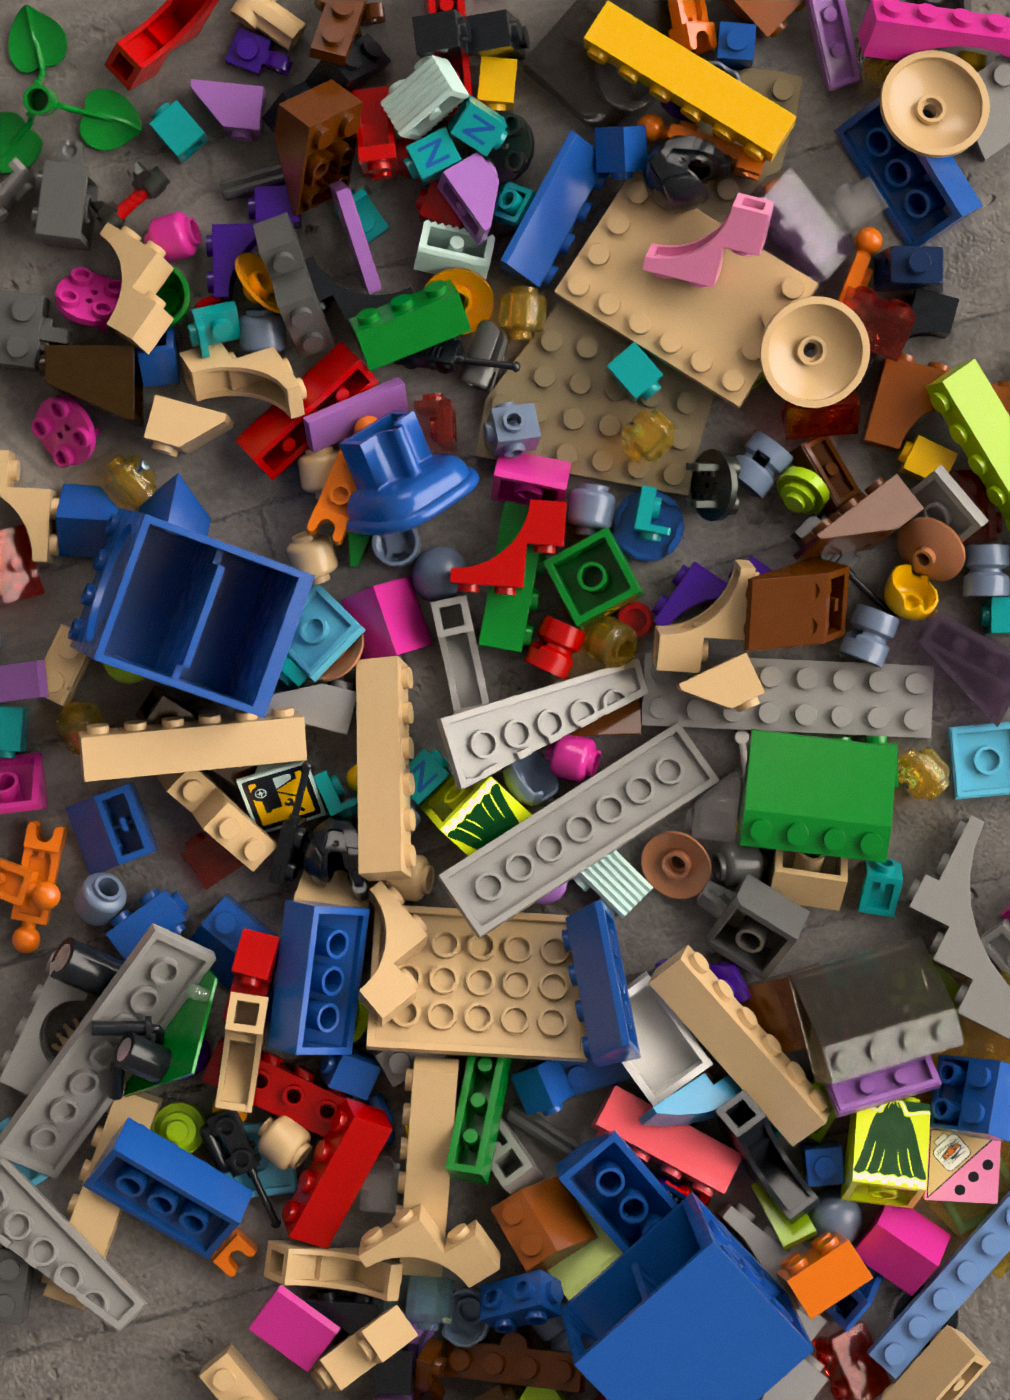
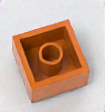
[776,1231,873,1319]

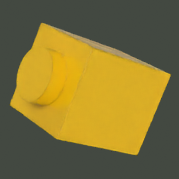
[477,56,518,111]
[897,435,958,482]

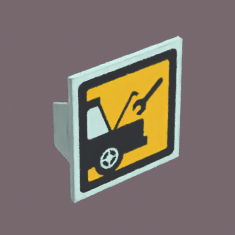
[236,760,326,833]

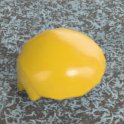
[884,564,939,621]

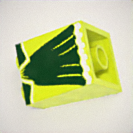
[420,773,533,856]
[841,1097,931,1209]

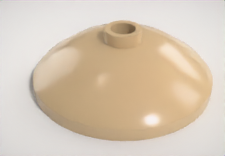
[880,50,990,158]
[760,296,870,408]

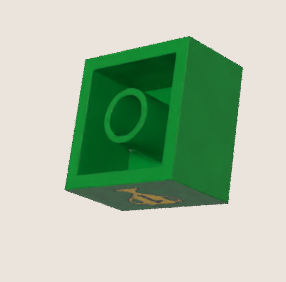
[543,527,646,629]

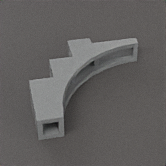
[906,815,1010,1040]
[718,1202,829,1400]

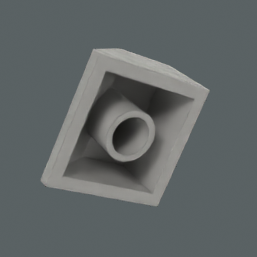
[972,55,1010,162]

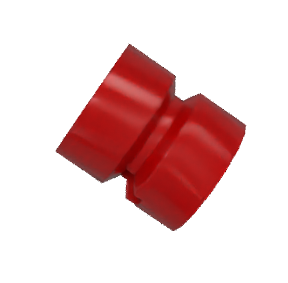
[524,615,587,680]

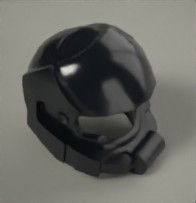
[643,135,732,213]
[301,818,369,901]

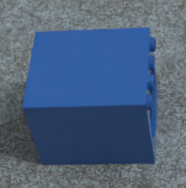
[68,508,315,718]
[561,1192,814,1400]

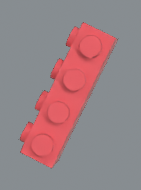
[590,1085,742,1198]

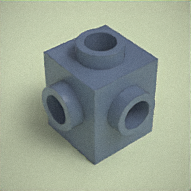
[482,402,541,458]

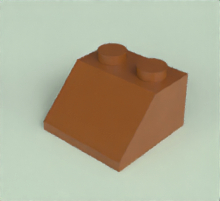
[491,1175,598,1272]

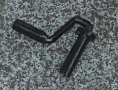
[91,1016,165,1100]

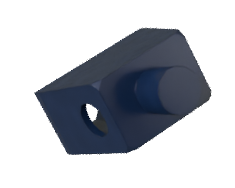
[874,246,944,293]

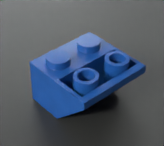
[65,783,159,875]
[930,1054,1010,1142]

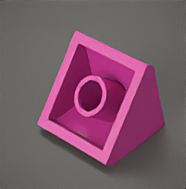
[490,453,572,505]
[341,576,433,659]
[0,752,49,814]
[854,1205,951,1296]
[249,1285,340,1372]

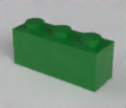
[348,279,471,371]

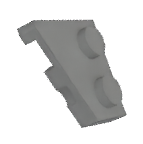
[0,157,36,224]

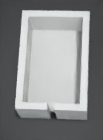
[621,971,713,1107]

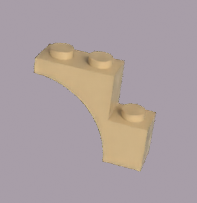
[99,222,174,355]
[179,343,307,419]
[0,450,60,564]
[652,559,760,673]
[156,770,277,872]
[358,880,428,1027]
[215,992,269,1113]
[358,1204,501,1288]
[263,1240,403,1301]
[310,1305,419,1392]

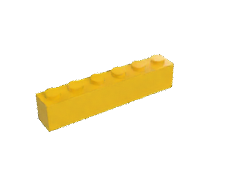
[584,0,797,162]

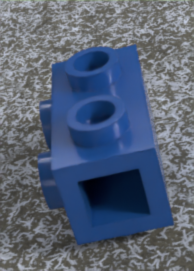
[106,888,190,960]
[480,1269,563,1333]

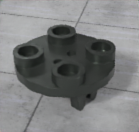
[467,111,535,184]
[684,449,741,522]

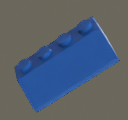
[834,96,983,246]
[500,130,610,293]
[189,894,281,1024]
[267,900,370,1055]
[562,900,641,1067]
[83,1117,254,1259]
[556,1130,678,1253]

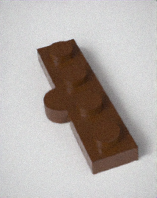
[309,0,368,66]
[443,1331,586,1393]

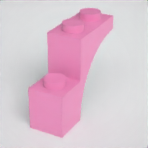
[642,193,774,288]

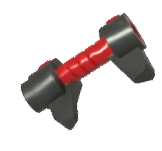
[90,162,171,230]

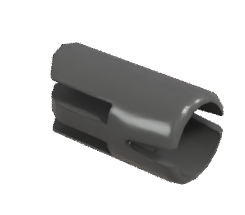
[459,320,511,392]

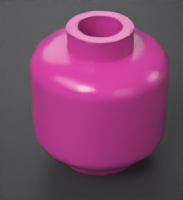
[145,211,202,263]
[545,734,601,783]

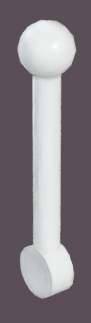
[734,730,749,783]

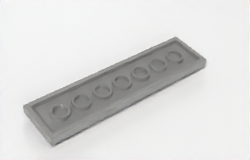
[641,653,934,738]
[437,722,720,939]
[0,923,216,1179]

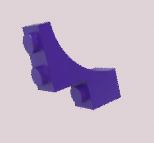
[206,186,302,302]
[651,556,773,626]

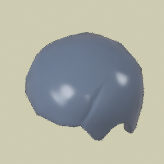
[410,545,467,602]
[503,751,559,806]
[807,1187,863,1243]
[439,1287,492,1347]

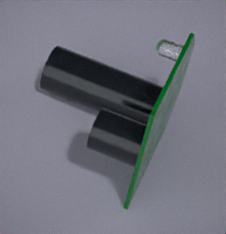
[50,937,218,1097]

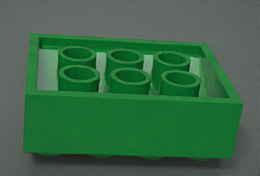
[736,729,897,863]

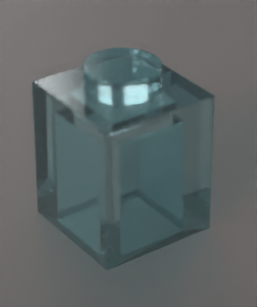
[405,1275,455,1331]

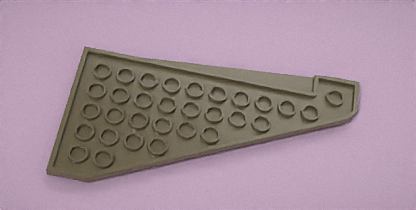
[475,67,804,497]

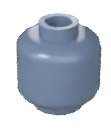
[239,307,287,354]
[566,483,616,536]
[73,872,127,926]

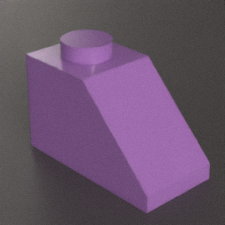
[190,79,267,142]
[437,152,499,246]

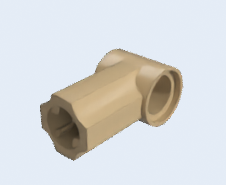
[229,0,307,51]

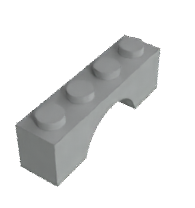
[430,595,490,714]
[0,951,91,1095]

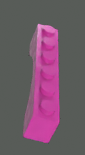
[858,0,1010,61]

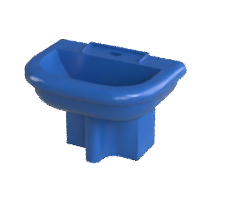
[339,410,480,536]

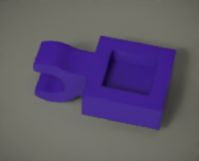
[225,27,293,77]

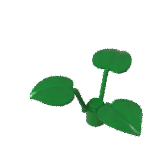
[0,5,143,173]

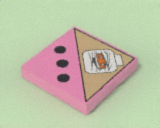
[923,1128,1001,1204]

